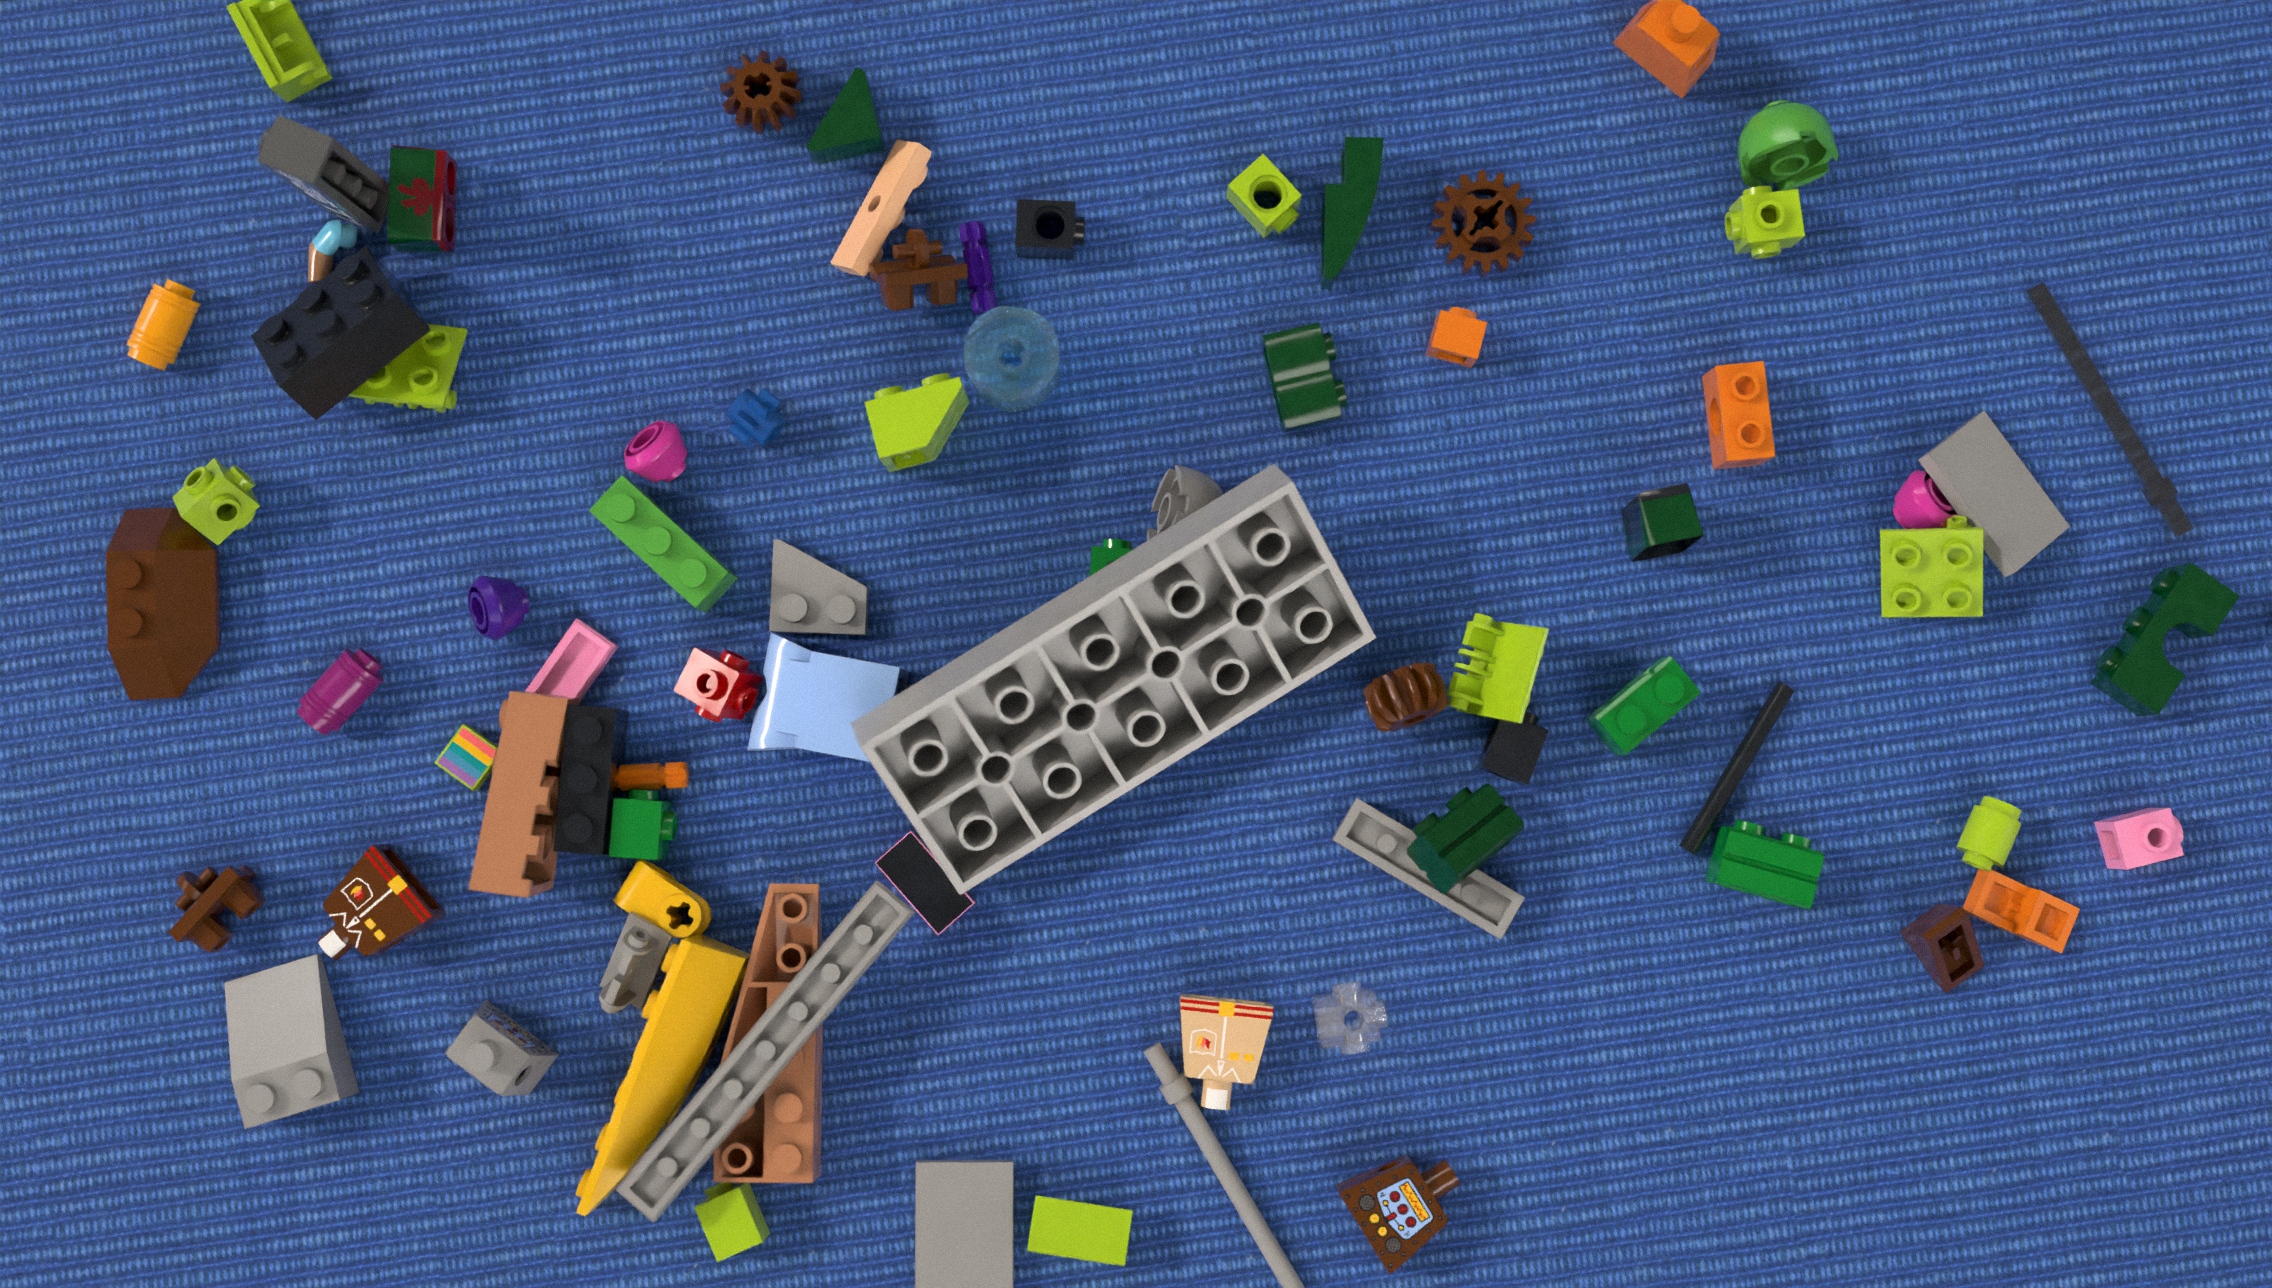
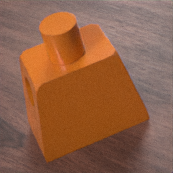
[1613,0,1720,99]

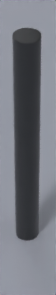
[1679,682,1794,856]

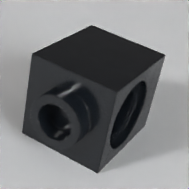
[1015,199,1085,260]
[1476,712,1549,785]

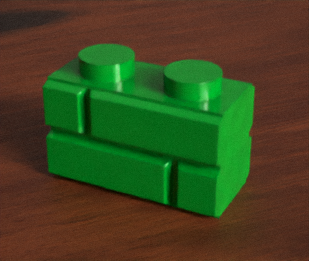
[1585,655,1701,756]
[1705,819,1825,910]

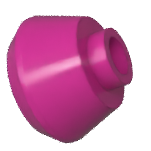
[624,420,687,482]
[1893,470,1958,529]

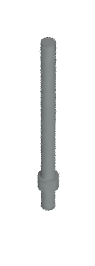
[1143,1042,1305,1288]

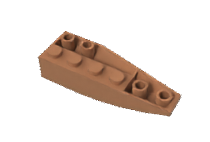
[713,883,823,1183]

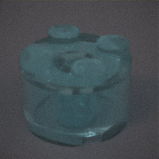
[963,306,1062,412]

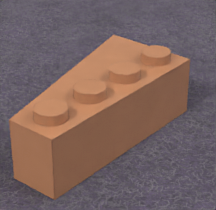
[468,691,580,898]

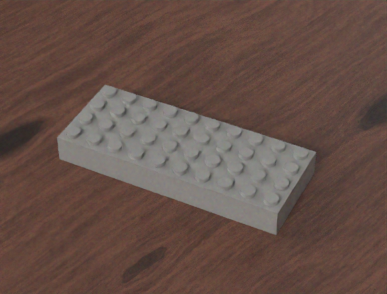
[851,464,1376,895]

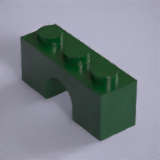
[2091,562,2240,716]

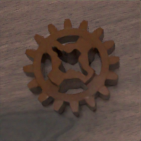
[1430,170,1536,277]

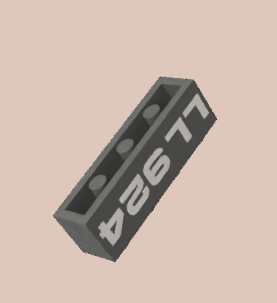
[257,115,389,233]

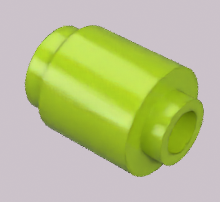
[1956,796,2022,872]

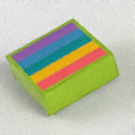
[434,724,498,791]

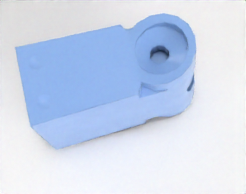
[747,633,910,762]

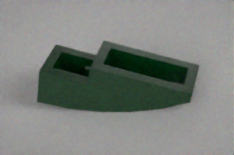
[1321,137,1383,289]

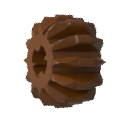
[720,50,803,135]
[1363,662,1448,732]

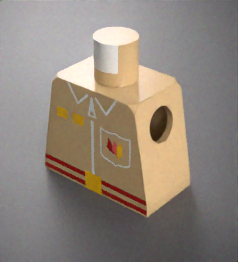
[1179,993,1274,1110]

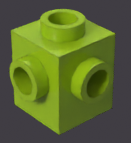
[1725,186,1805,259]
[172,458,260,546]

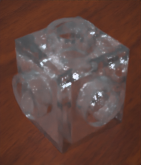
[1312,981,1387,1054]

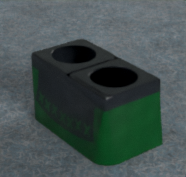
[1621,483,1704,562]

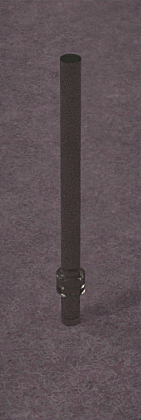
[2026,282,2194,537]

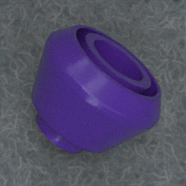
[468,576,529,641]

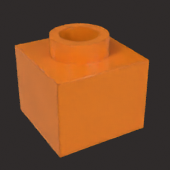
[1425,307,1488,368]

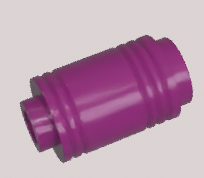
[297,648,384,735]

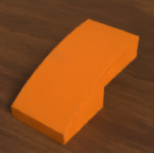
[1962,869,2080,953]

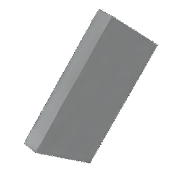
[1918,411,2070,577]
[915,1160,1014,1288]

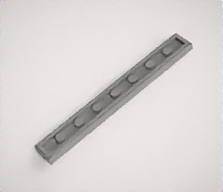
[616,880,916,1223]

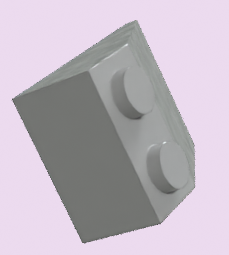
[224,953,360,1129]

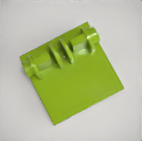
[348,324,468,413]
[1880,515,1983,618]
[1446,613,1549,724]

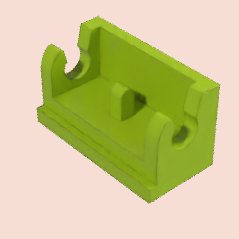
[226,0,333,103]
[1027,1195,1133,1267]

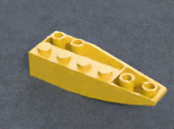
[576,934,750,1216]

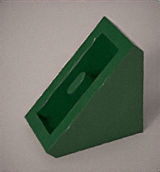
[806,67,885,165]

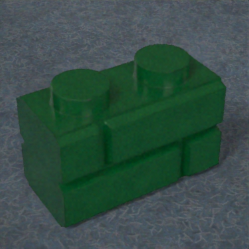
[1406,783,1525,894]

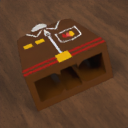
[318,844,447,961]

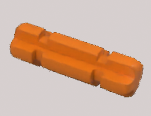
[613,762,689,791]

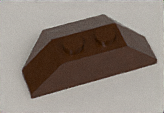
[106,507,220,700]

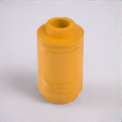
[126,279,201,371]

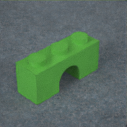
[588,475,738,613]

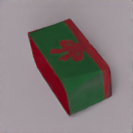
[387,145,457,252]

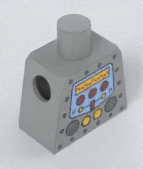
[445,1000,559,1096]

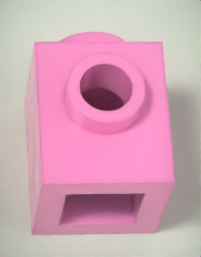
[2094,808,2184,870]

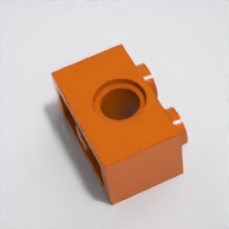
[1702,361,1775,470]

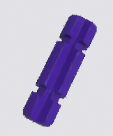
[959,221,998,315]

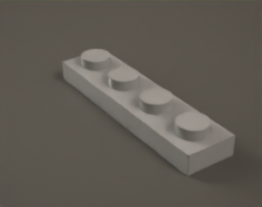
[1331,798,1525,939]

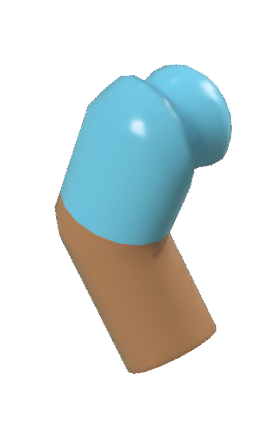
[308,220,357,285]

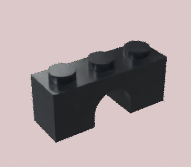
[553,705,629,855]

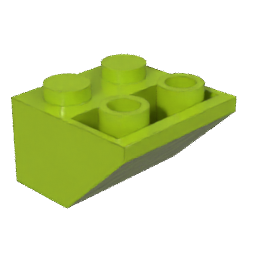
[864,373,969,472]

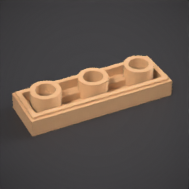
[830,140,932,277]

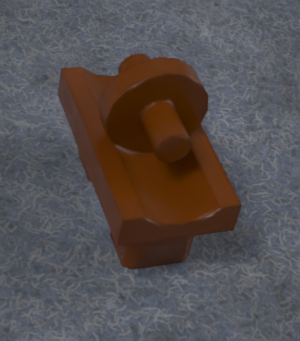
[869,228,968,311]
[168,865,266,953]

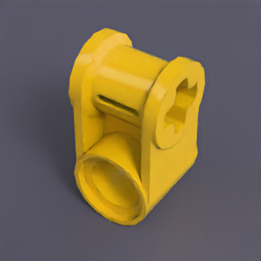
[613,859,712,938]

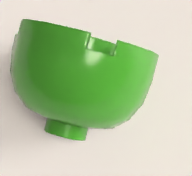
[1737,100,1839,191]

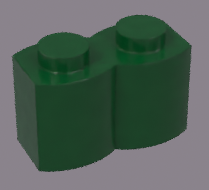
[1261,322,1347,433]

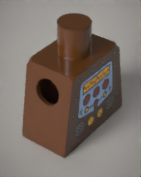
[1335,1155,1461,1274]

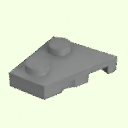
[769,539,869,636]

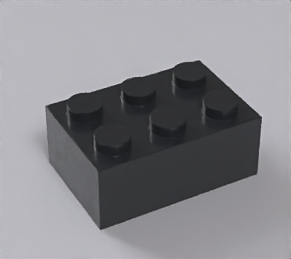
[251,246,431,420]

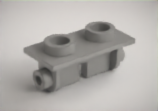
[599,911,673,1014]

